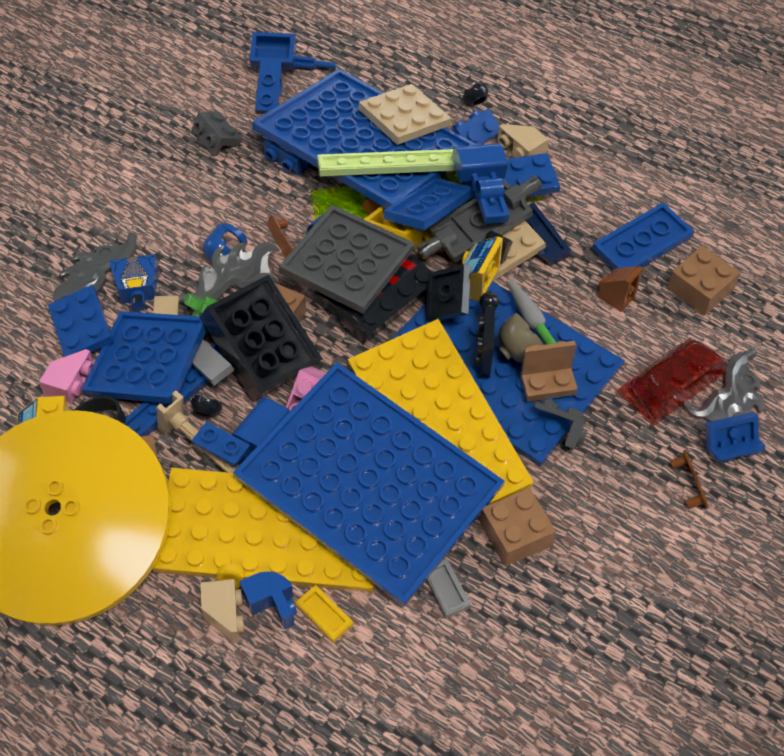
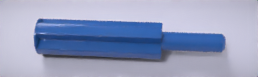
[295,56,336,69]

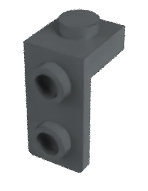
[534,398,588,449]

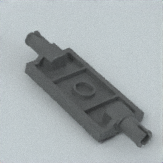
[417,175,542,263]

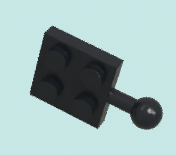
[476,292,499,378]

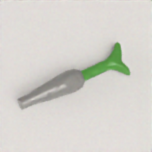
[506,279,575,356]

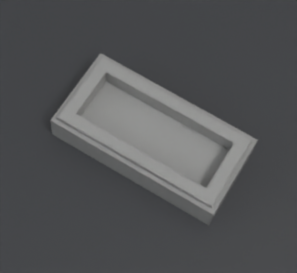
[426,558,471,618]

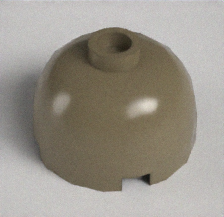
[499,313,544,363]

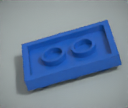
[48,284,114,357]

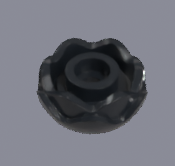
[462,83,488,106]
[191,395,222,417]

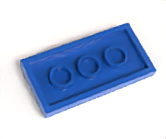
[462,153,560,202]
[383,178,474,231]
[592,202,695,270]

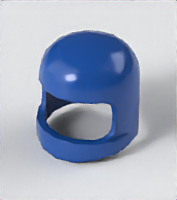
[202,223,248,263]

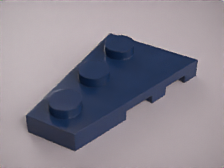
[525,202,571,266]

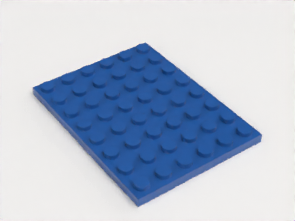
[252,69,476,208]
[391,281,625,467]
[233,362,505,606]

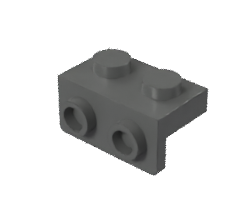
[191,111,242,156]

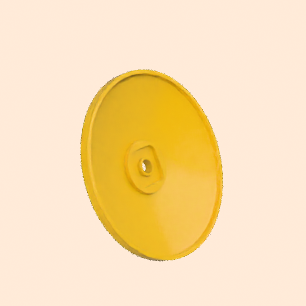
[0,410,171,626]

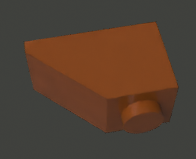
[598,266,643,312]

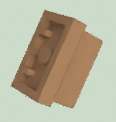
[520,341,578,402]

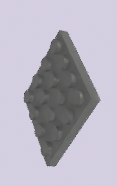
[279,205,414,314]

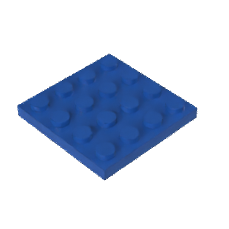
[81,311,207,404]

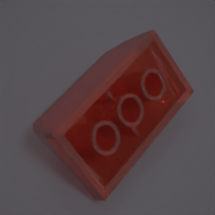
[618,337,727,426]

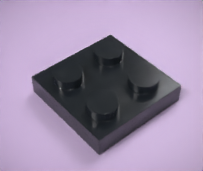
[426,264,471,322]

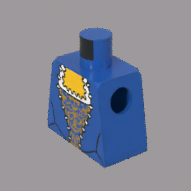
[109,254,158,311]

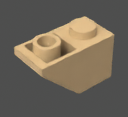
[497,124,549,158]
[200,579,244,643]

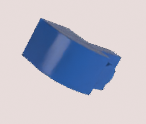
[239,572,297,630]

